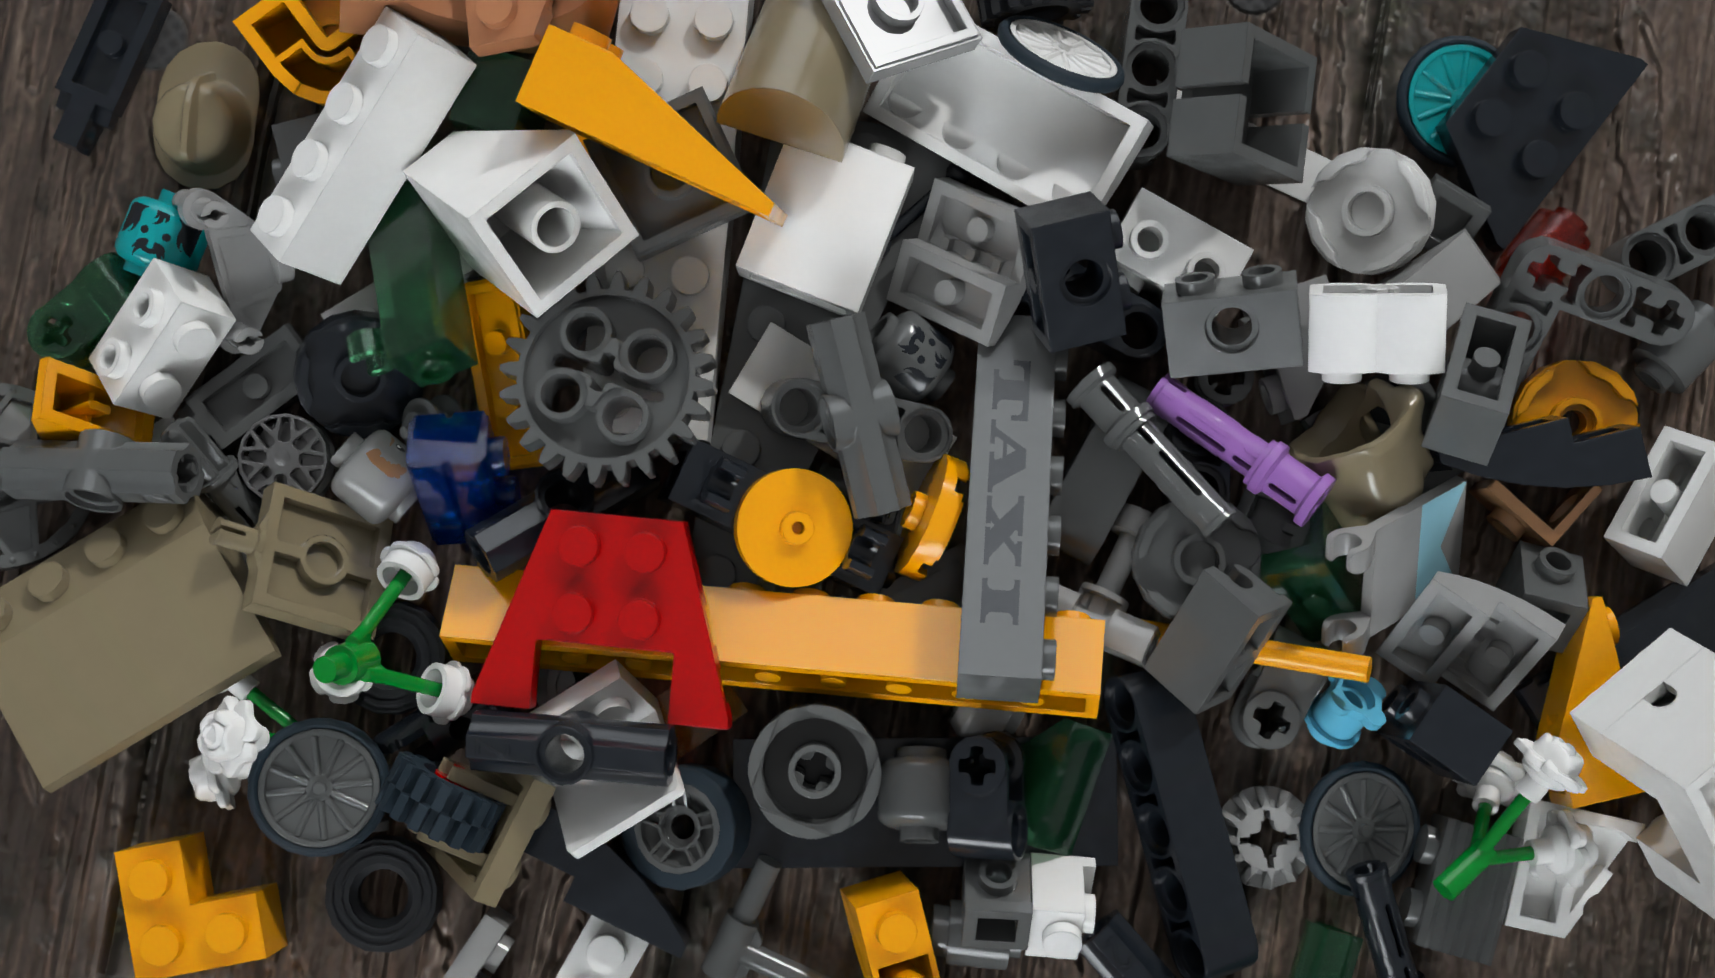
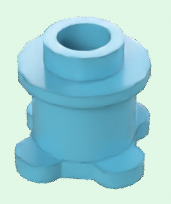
[1304,676,1386,750]

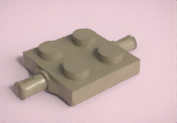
[209,481,426,640]

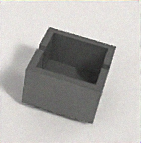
[1167,22,1317,186]

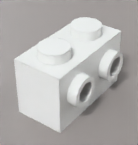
[1115,187,1254,318]
[88,258,236,420]
[1603,426,1715,586]

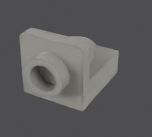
[443,905,516,978]

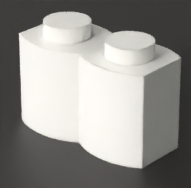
[1308,282,1447,385]

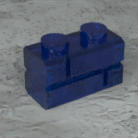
[406,410,521,545]

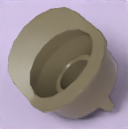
[152,41,260,190]

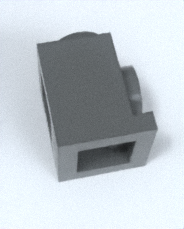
[961,853,1033,950]

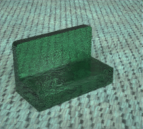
[1261,501,1363,642]

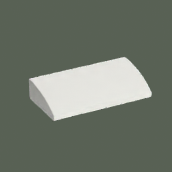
[863,24,1154,206]

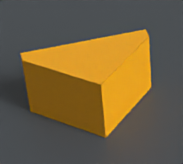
[31,357,155,442]

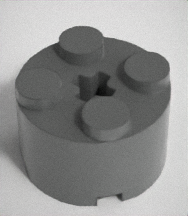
[748,701,882,839]

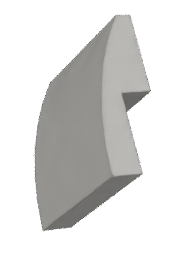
[886,177,1026,347]
[1375,571,1566,712]

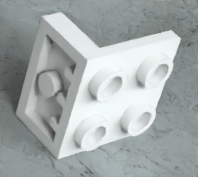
[530,659,685,859]

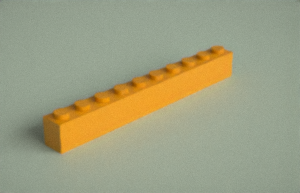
[439,564,1105,719]

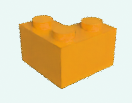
[114,831,288,978]

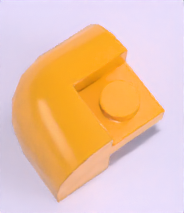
[232,0,364,106]

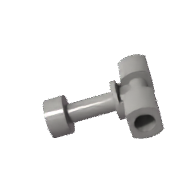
[1057,503,1161,668]

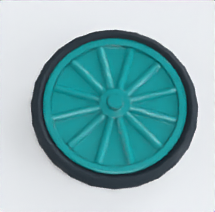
[1396,36,1496,167]

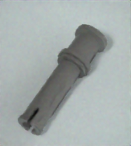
[1066,362,1237,540]

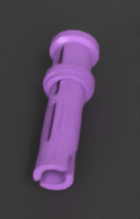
[1146,373,1337,527]

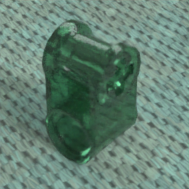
[27,252,140,369]

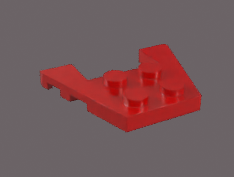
[471,509,733,730]

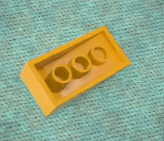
[515,22,788,227]

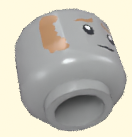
[330,430,429,524]

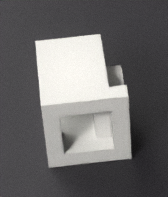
[1025,852,1096,960]

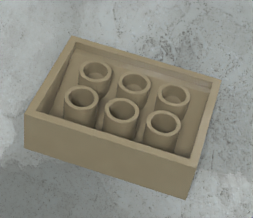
[0,494,281,793]

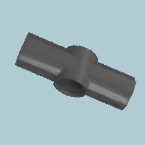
[806,311,912,519]
[0,429,205,513]

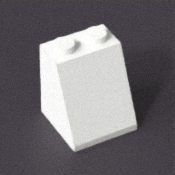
[402,130,639,318]

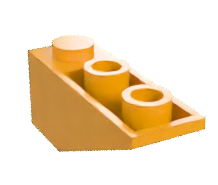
[1536,596,1645,809]
[840,870,940,978]

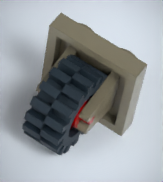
[375,751,556,908]

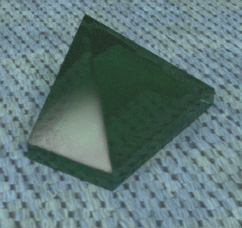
[1008,718,1112,856]

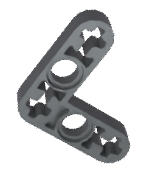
[1485,236,1695,398]

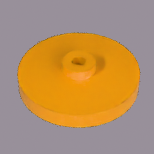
[733,468,853,587]

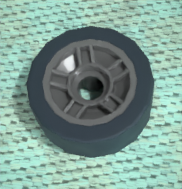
[621,762,752,891]

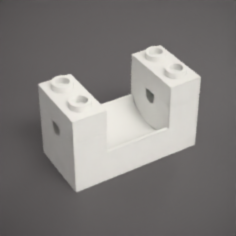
[1570,628,1715,919]

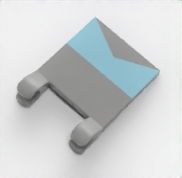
[1321,475,1467,655]

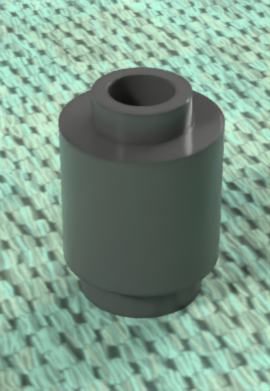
[1632,300,1715,394]
[929,899,1022,970]

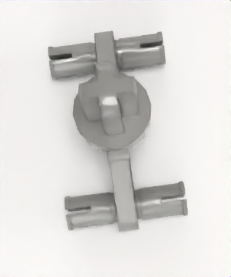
[172,188,297,355]

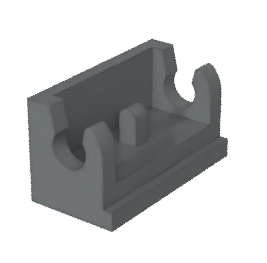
[1143,564,1293,715]

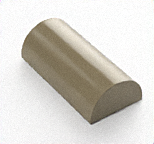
[716,0,872,163]

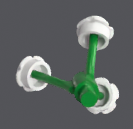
[309,541,475,725]

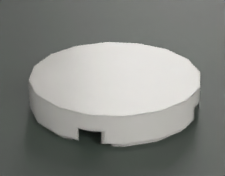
[1305,147,1436,275]

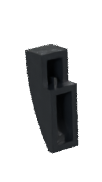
[1429,415,1652,488]
[524,797,691,959]

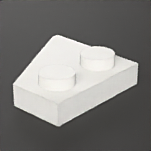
[1502,800,1645,938]

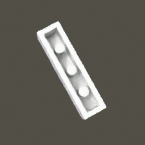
[250,6,477,285]

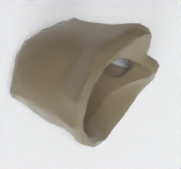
[1288,378,1434,528]

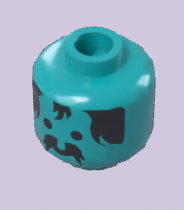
[114,189,208,276]

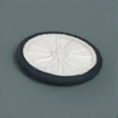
[997,16,1125,93]

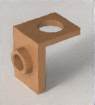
[1468,479,1603,547]

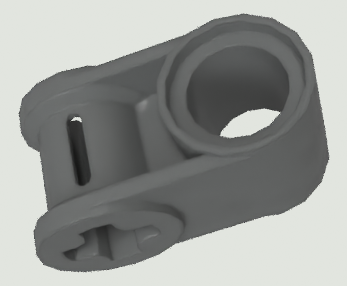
[1229,624,1328,750]

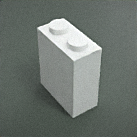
[735,142,915,316]

